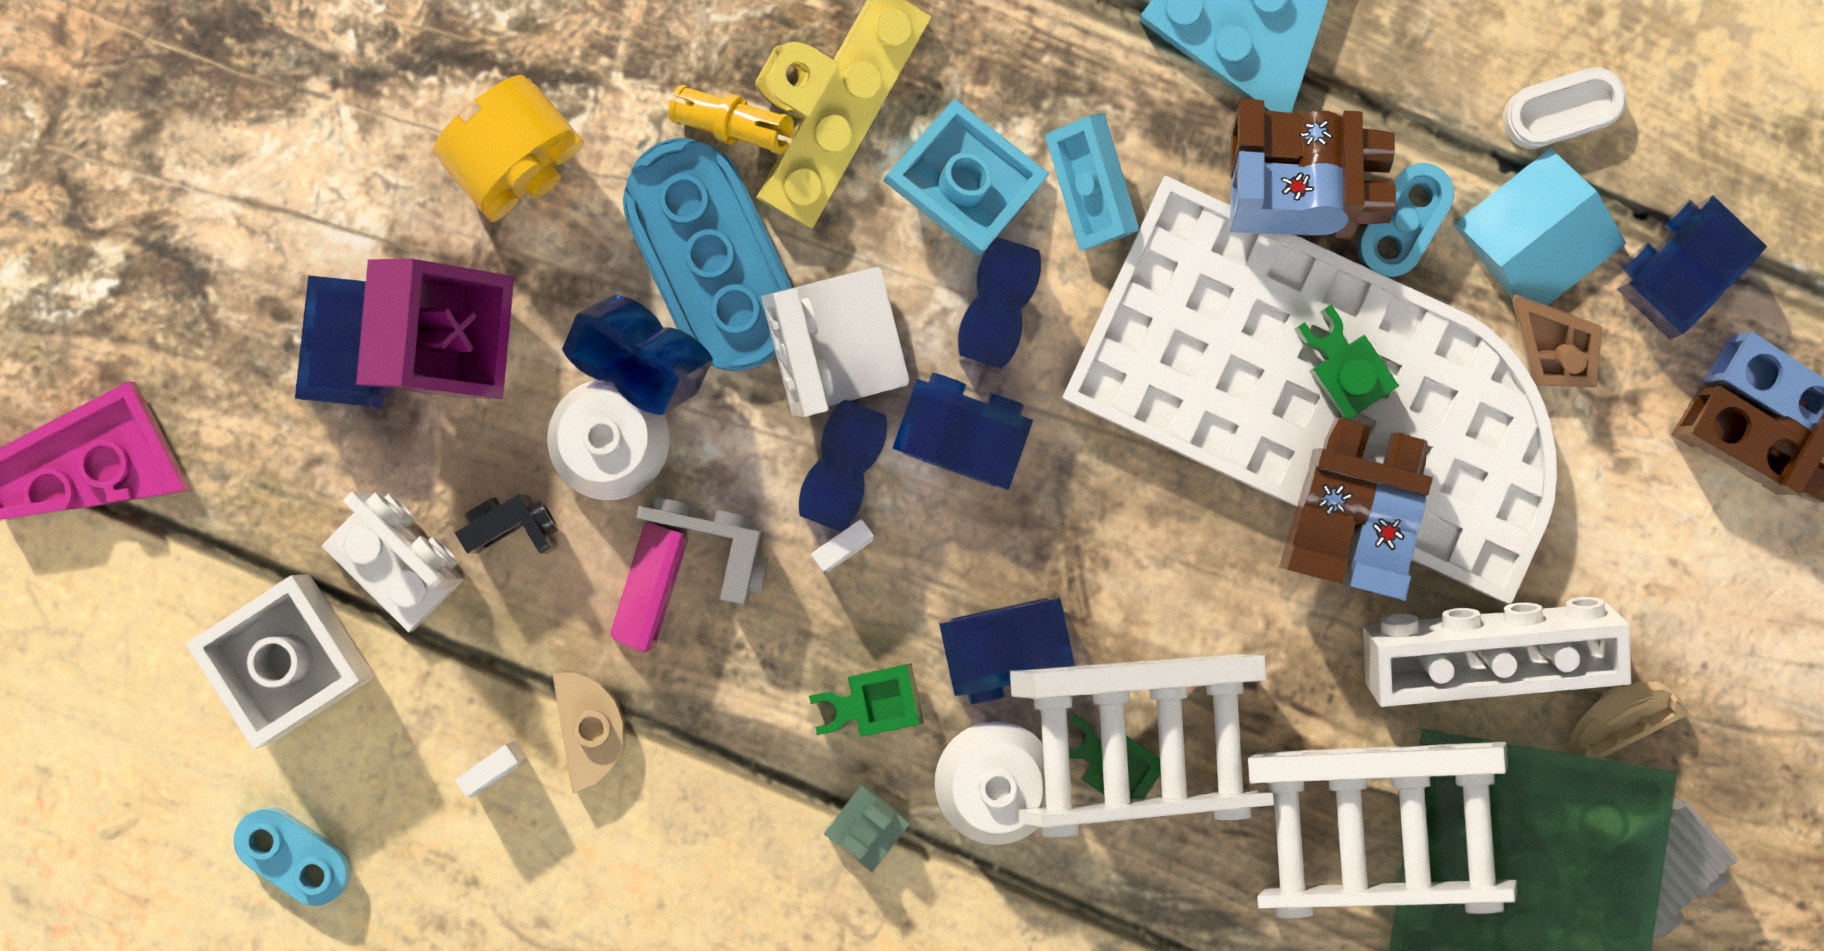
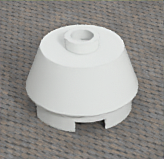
[547,378,670,500]
[935,721,1046,845]

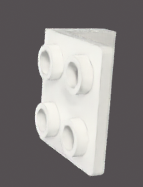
[761,267,909,417]
[322,491,464,632]

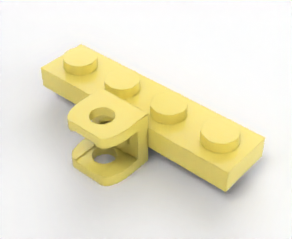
[755,0,931,229]

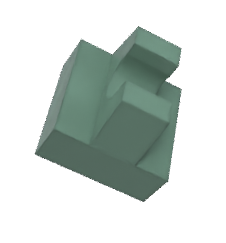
[824,783,910,872]

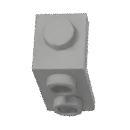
[636,497,769,605]

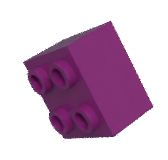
[356,258,514,399]

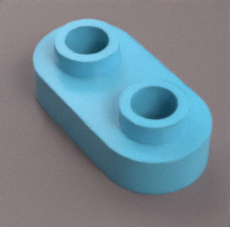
[1357,163,1454,279]
[233,807,351,906]

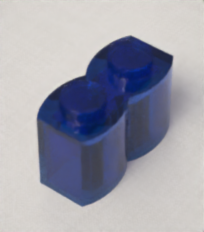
[1617,195,1767,340]
[957,237,1041,374]
[562,295,713,415]
[891,372,1033,491]
[799,400,888,532]
[939,595,1075,704]

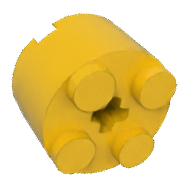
[433,75,584,222]

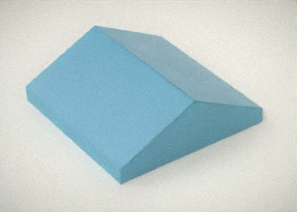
[883,99,1050,257]
[1453,148,1626,306]

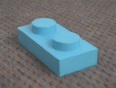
[1045,113,1140,251]

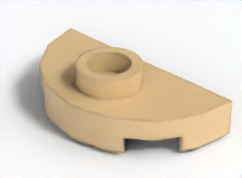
[552,671,626,794]
[1569,681,1689,768]

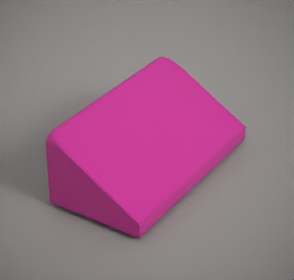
[611,522,689,652]

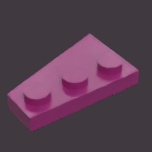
[0,381,192,521]

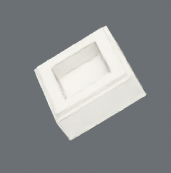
[811,518,875,573]
[454,740,527,798]

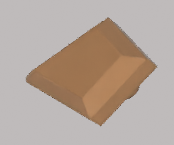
[1512,295,1603,387]

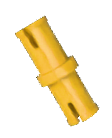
[668,85,794,154]

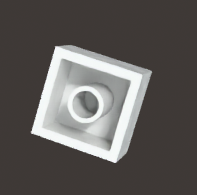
[186,574,375,750]

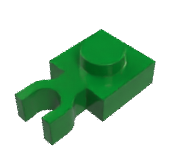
[1294,304,1399,420]
[809,663,924,737]
[1068,712,1161,799]

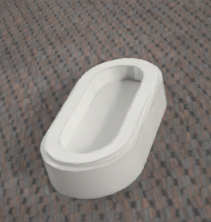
[1502,67,1627,149]

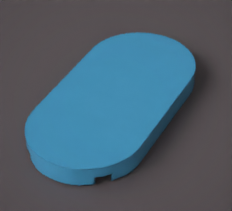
[623,138,792,372]

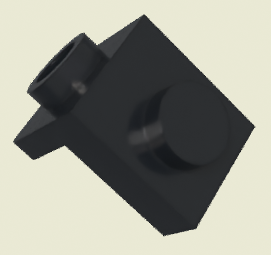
[454,494,559,554]

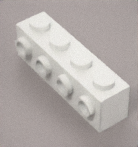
[1363,597,1631,707]

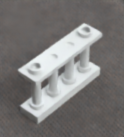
[1010,654,1274,837]
[1248,742,1518,918]

